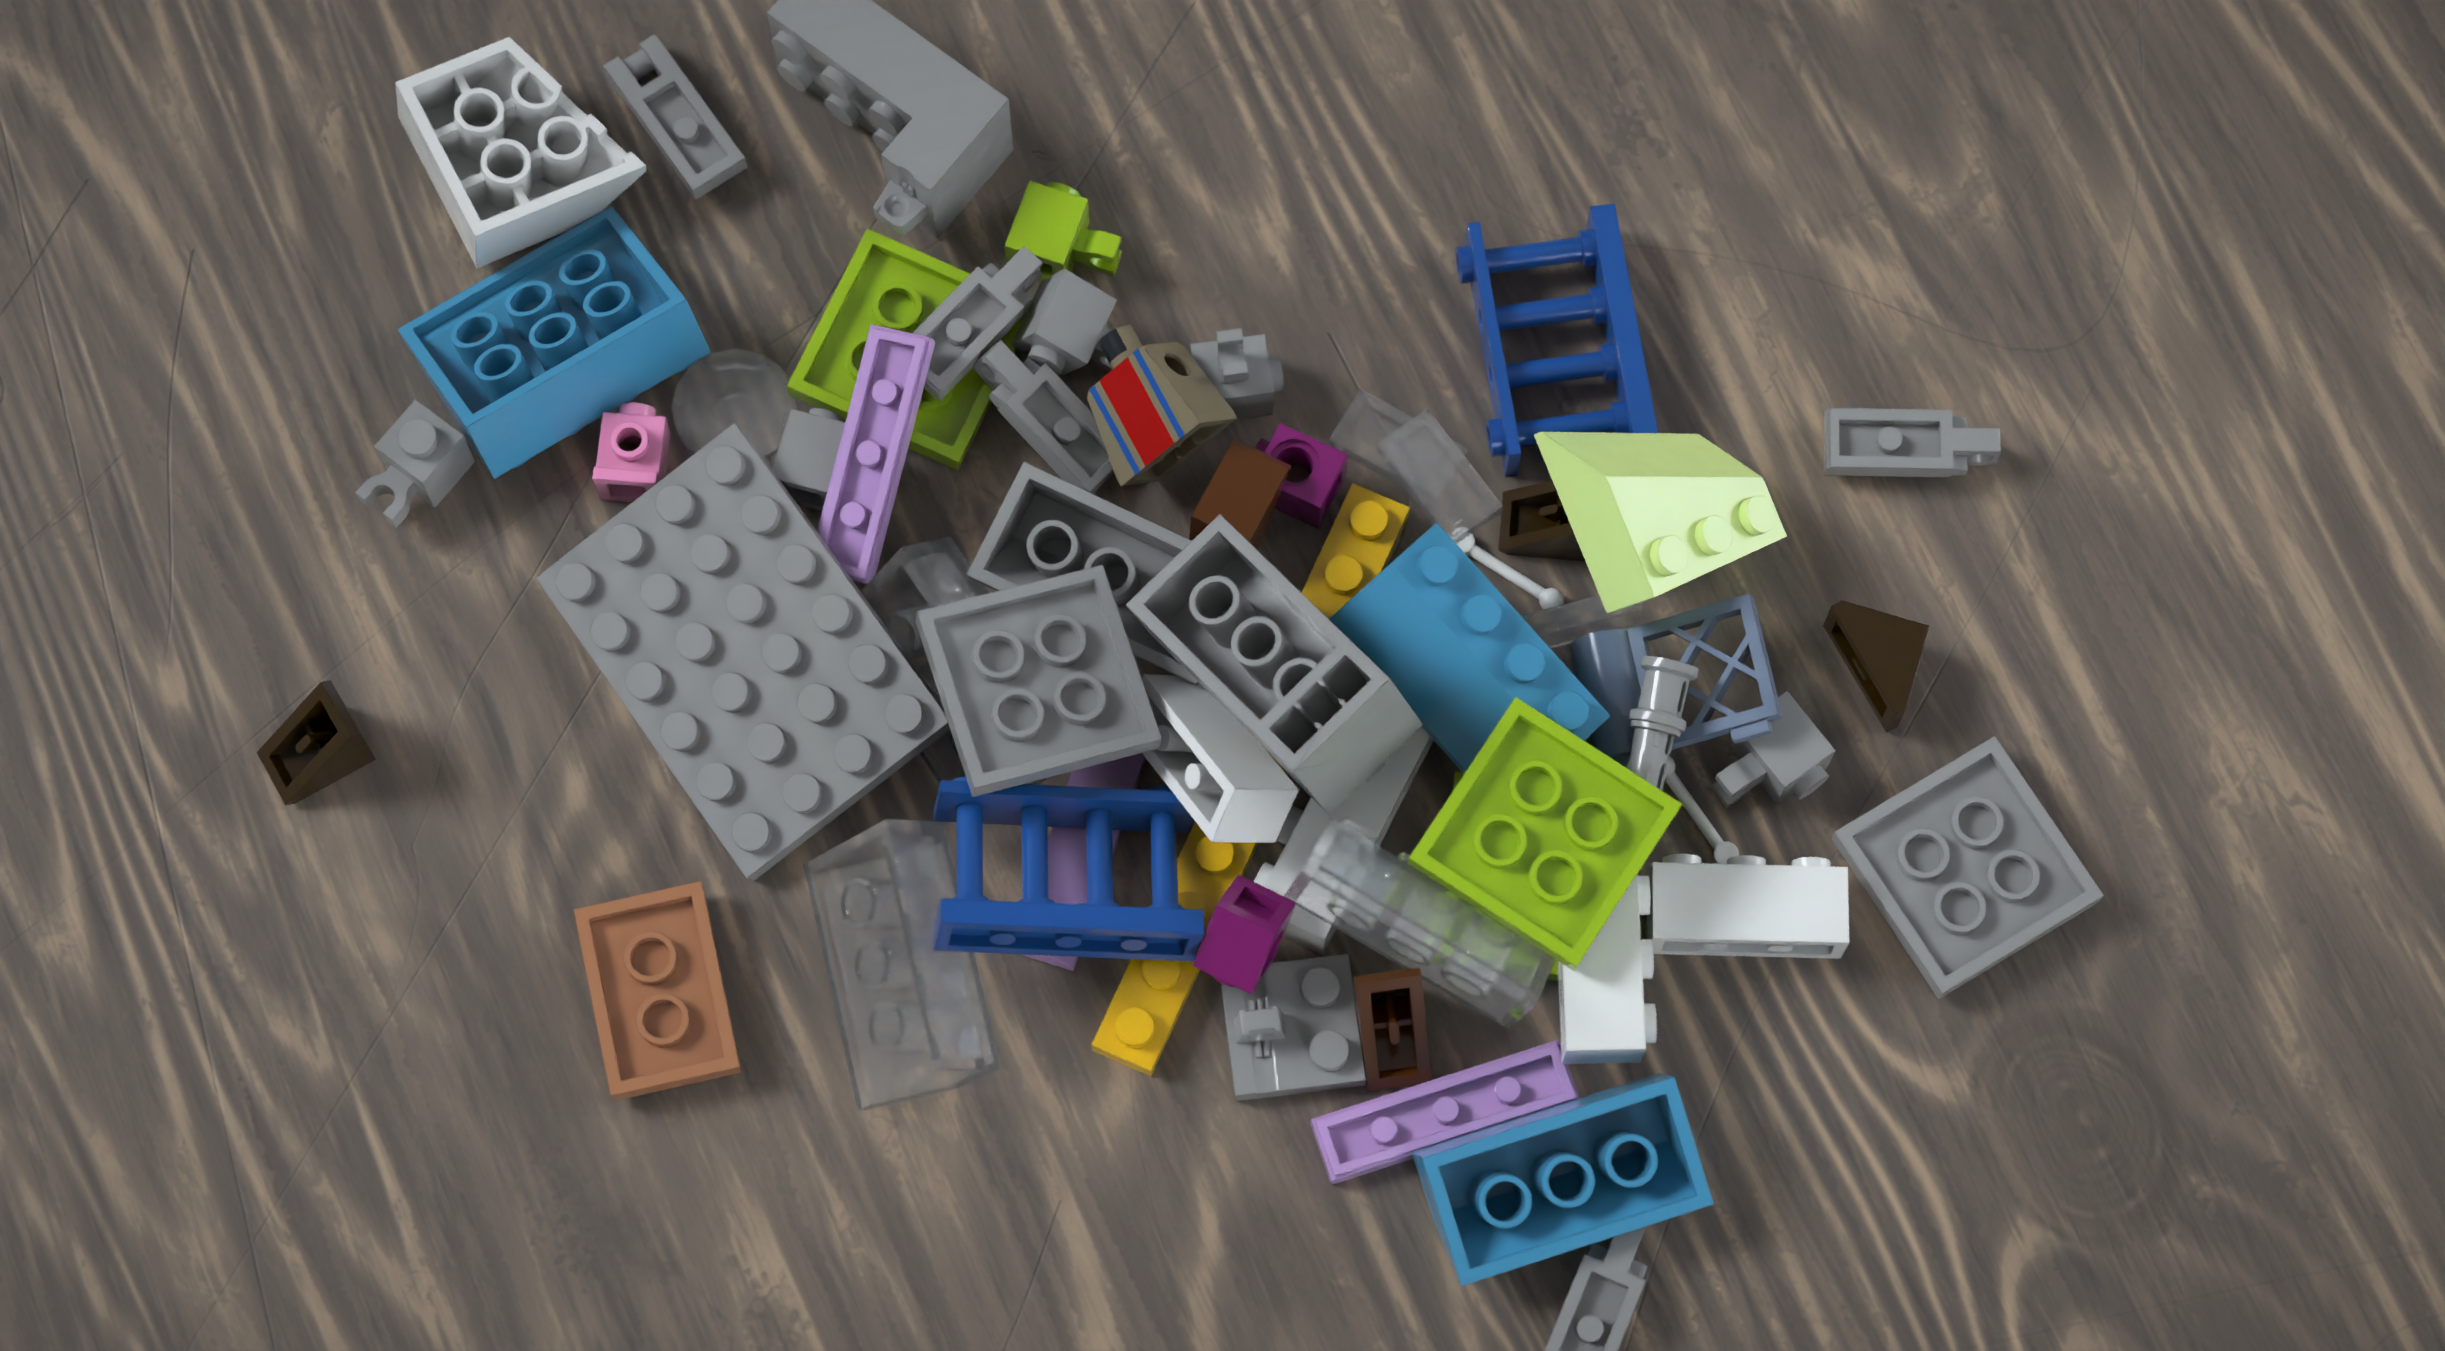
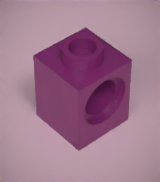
[1255,423,1348,529]
[1193,874,1296,994]

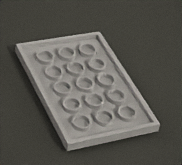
[536,423,950,881]

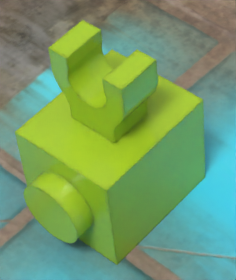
[1005,180,1122,281]

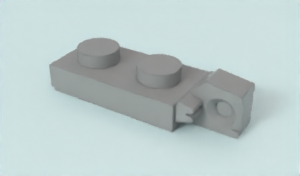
[913,246,1043,402]
[973,340,1114,494]
[1824,408,2001,477]
[1545,1227,1648,1351]

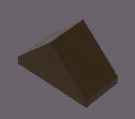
[1498,480,1585,561]
[1823,600,1930,733]
[256,680,376,805]

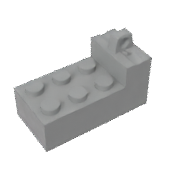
[767,0,1013,239]
[1126,514,1423,815]

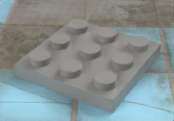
[915,565,1162,797]
[1831,736,2104,1000]

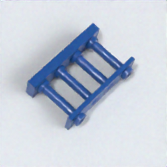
[1455,203,1658,477]
[934,776,1204,962]

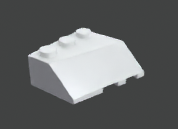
[395,37,646,268]

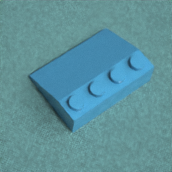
[397,206,711,479]

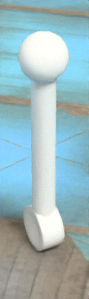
[1451,530,1564,613]
[1665,756,1739,864]

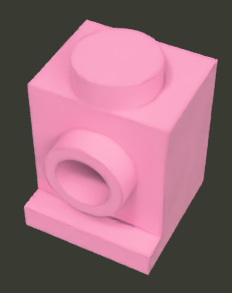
[592,402,671,502]

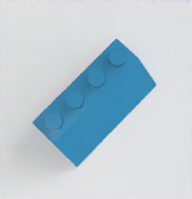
[1329,522,1610,774]
[1412,1073,1714,1286]

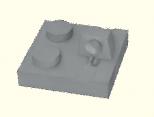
[1220,954,1366,1101]

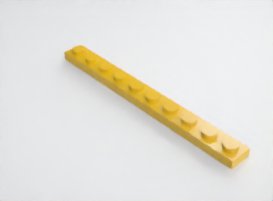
[1091,483,1410,1076]

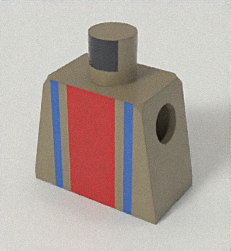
[1087,325,1237,487]

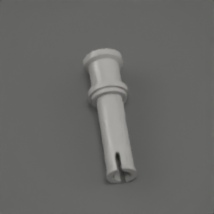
[1626,656,1699,791]

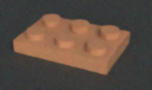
[574,881,742,1101]

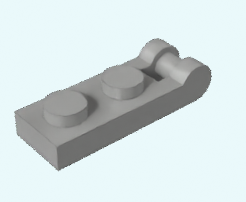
[602,34,747,200]

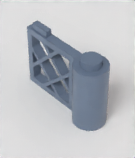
[1569,593,1783,767]

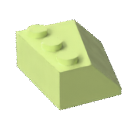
[1534,432,1787,613]

